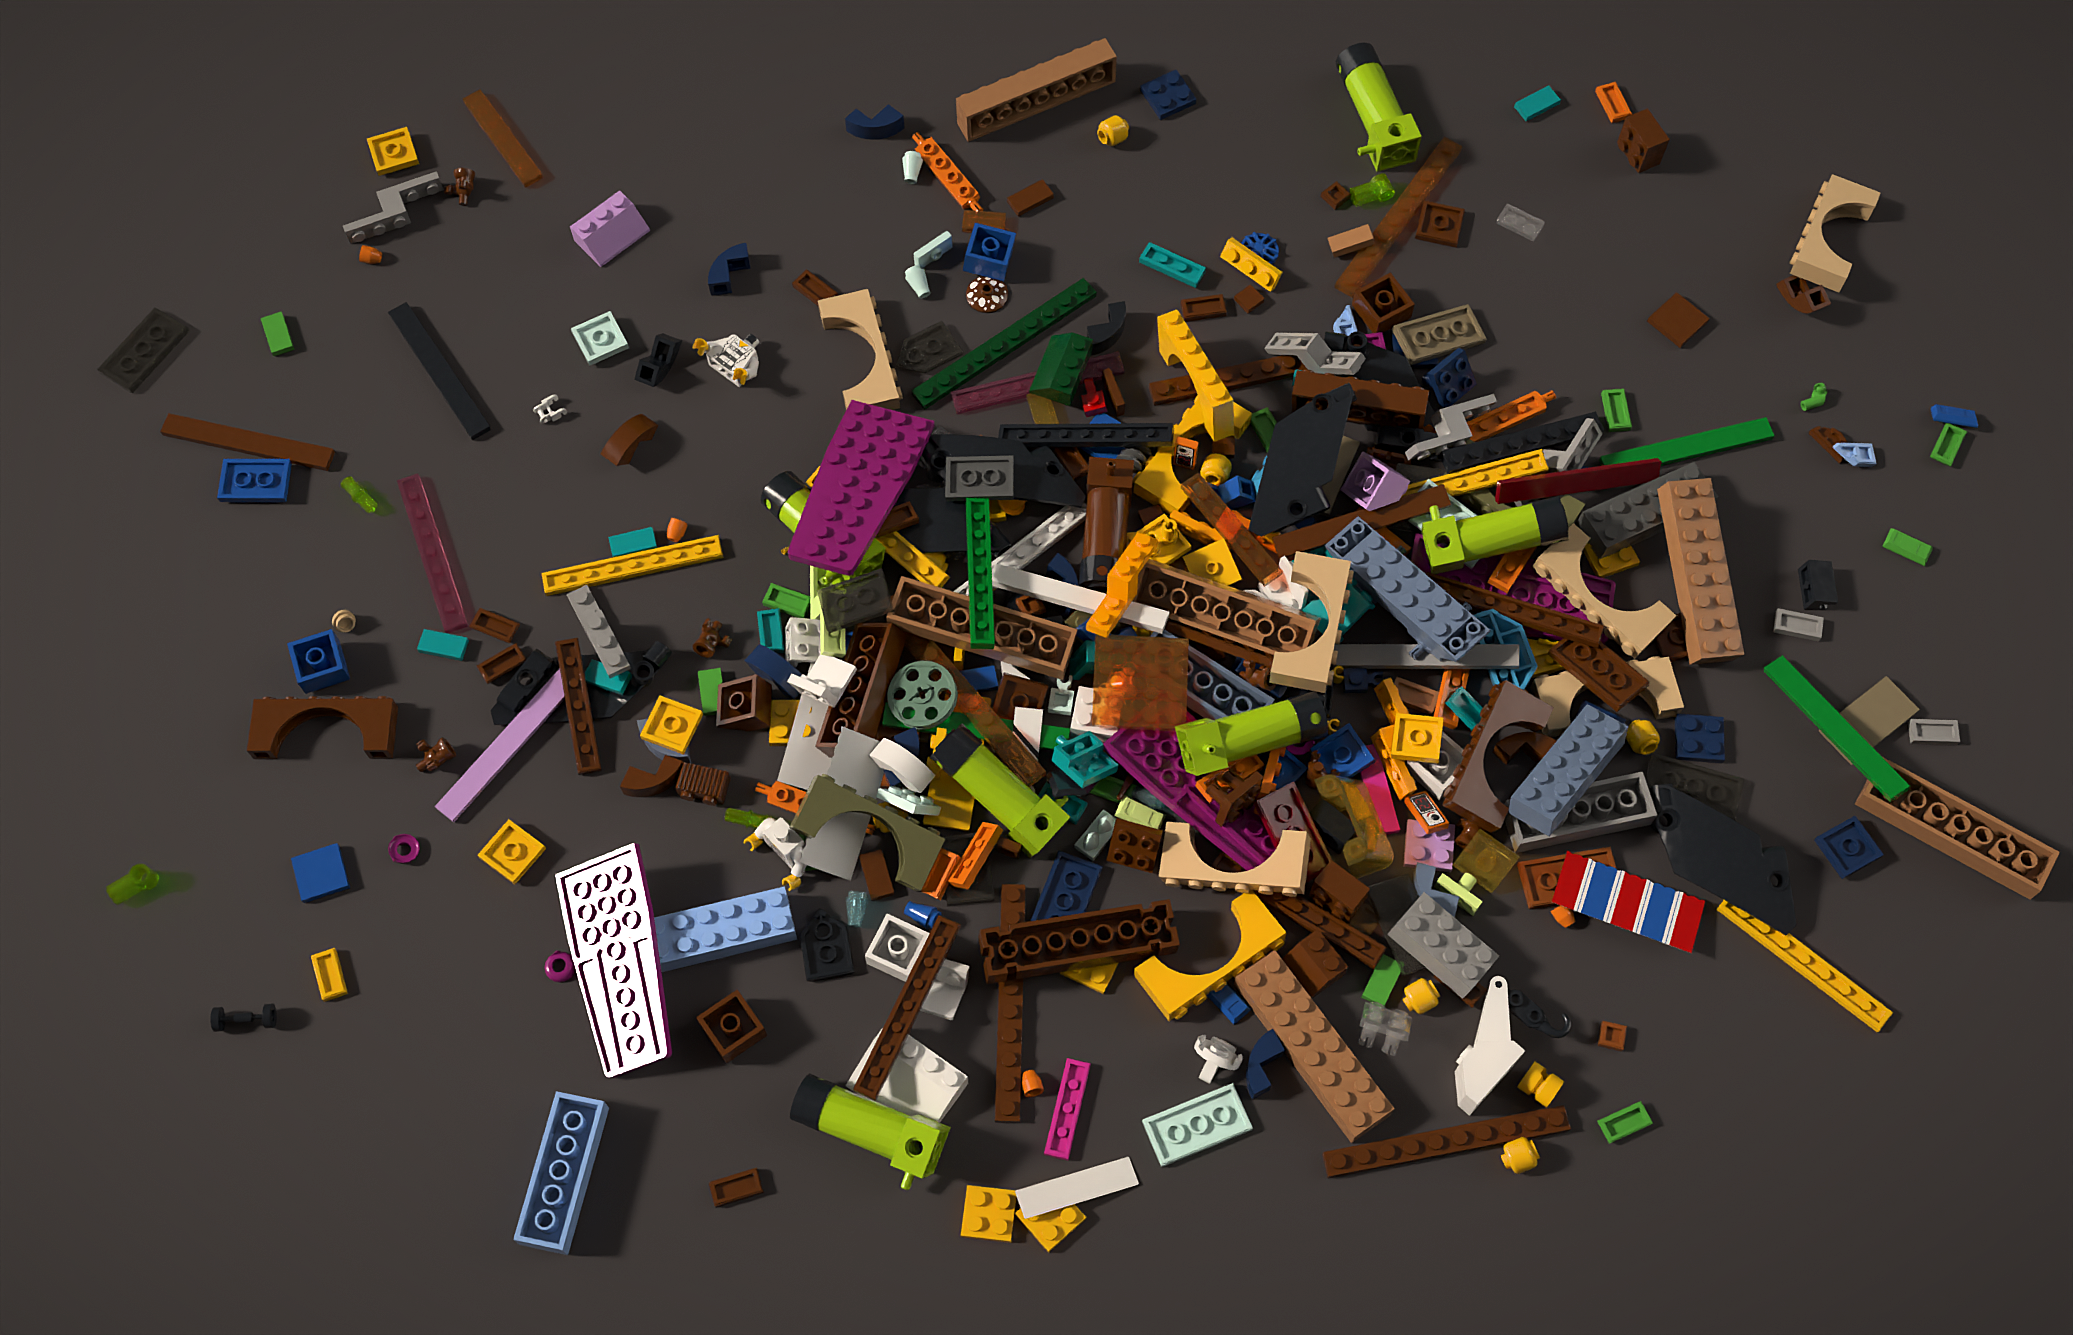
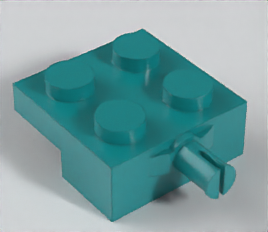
[1052,731,1119,788]

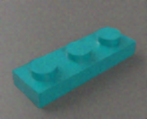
[1139,242,1206,288]

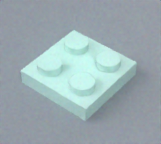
[571,311,629,366]
[876,786,941,816]

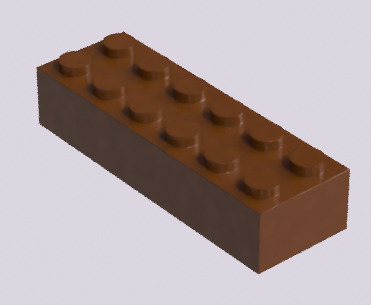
[1292,370,1429,429]
[815,623,907,758]

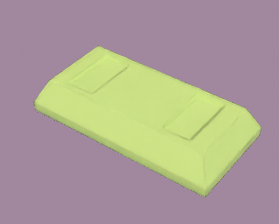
[1114,795,1166,830]

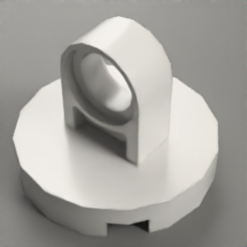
[1194,1035,1243,1084]

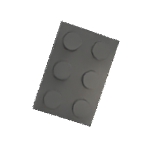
[945,456,1014,501]

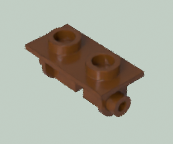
[1367,446,1411,476]

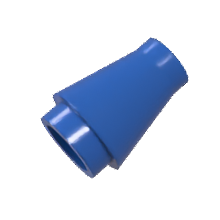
[904,901,941,929]

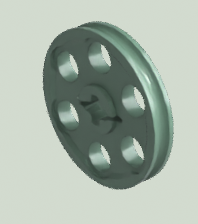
[887,661,958,730]

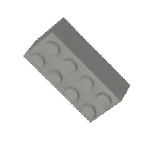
[1387,892,1499,999]

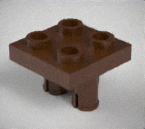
[1205,768,1264,827]
[1107,818,1163,873]

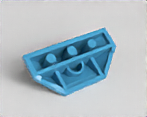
[1474,609,1537,690]

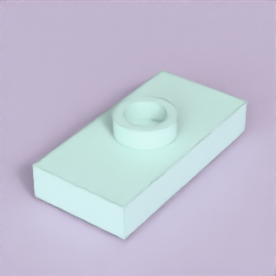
[914,231,952,268]

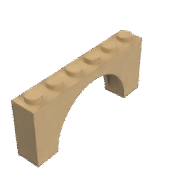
[1790,174,1880,292]
[818,289,903,410]
[1532,523,1676,659]
[1269,551,1354,693]
[1530,656,1684,737]
[1159,822,1311,897]

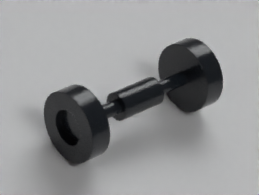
[210,1003,277,1032]

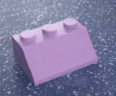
[570,190,650,267]
[1341,452,1410,511]

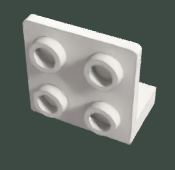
[1258,556,1309,611]
[785,617,836,668]
[787,654,857,708]
[920,959,970,1020]

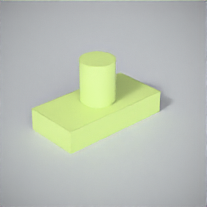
[1434,873,1483,916]

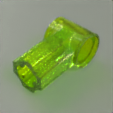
[1349,173,1395,206]
[106,864,159,905]

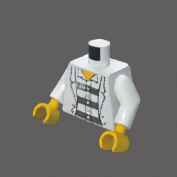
[692,334,759,387]
[743,817,807,891]

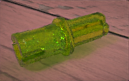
[341,476,378,513]
[725,808,773,828]

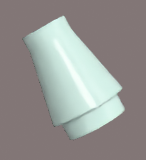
[902,151,923,184]
[905,265,931,299]

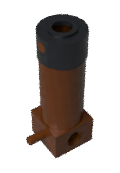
[1078,457,1134,594]

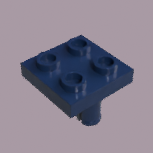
[1422,348,1477,408]

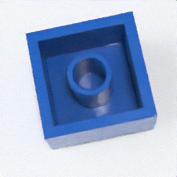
[963,223,1016,281]
[287,629,350,694]

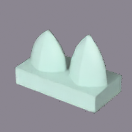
[1075,810,1116,861]

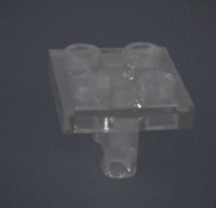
[1358,1002,1412,1055]

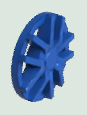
[1241,232,1279,264]

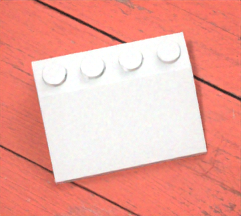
[846,1028,969,1123]

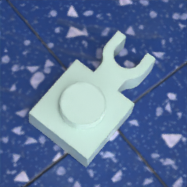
[1048,675,1074,716]

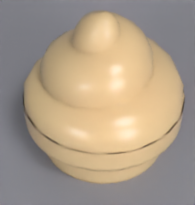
[332,610,356,632]

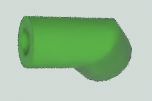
[1801,383,1827,411]

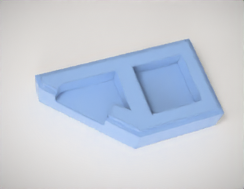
[1333,305,1358,336]
[1833,443,1877,467]

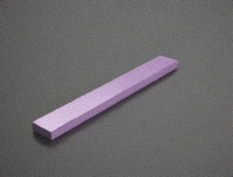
[435,668,565,823]

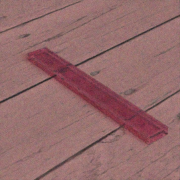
[951,351,1125,414]
[397,473,468,634]

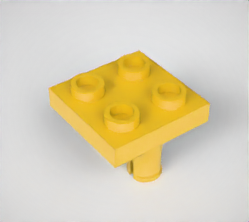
[1128,513,1192,565]

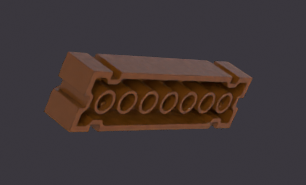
[978,899,1180,984]

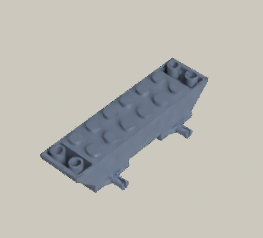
[1325,516,1490,662]

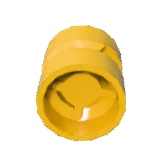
[1517,1061,1564,1108]

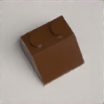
[716,674,772,731]
[1282,929,1348,998]

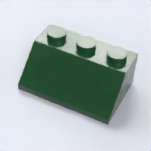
[1029,332,1093,406]

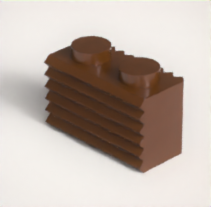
[676,762,731,806]

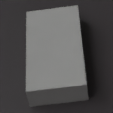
[1773,608,1824,641]
[1908,719,1960,745]

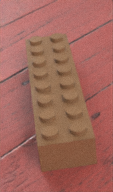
[956,38,1117,142]
[1657,478,1744,665]
[1133,559,1321,655]
[886,576,1078,680]
[1855,757,2060,900]
[1234,950,1394,1143]

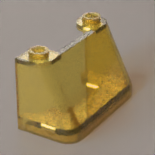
[1314,774,1394,879]

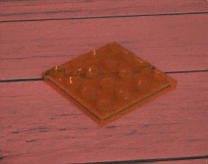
[1092,634,1189,731]

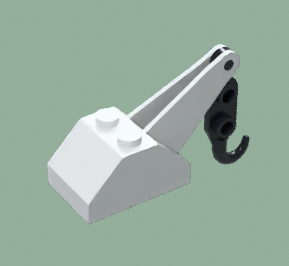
[1455,976,1571,1116]

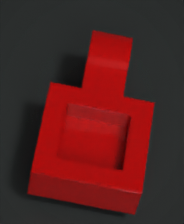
[1081,377,1107,418]

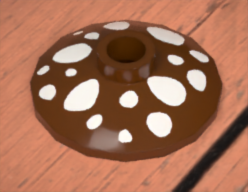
[966,276,1008,313]

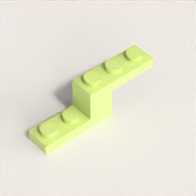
[810,566,846,658]

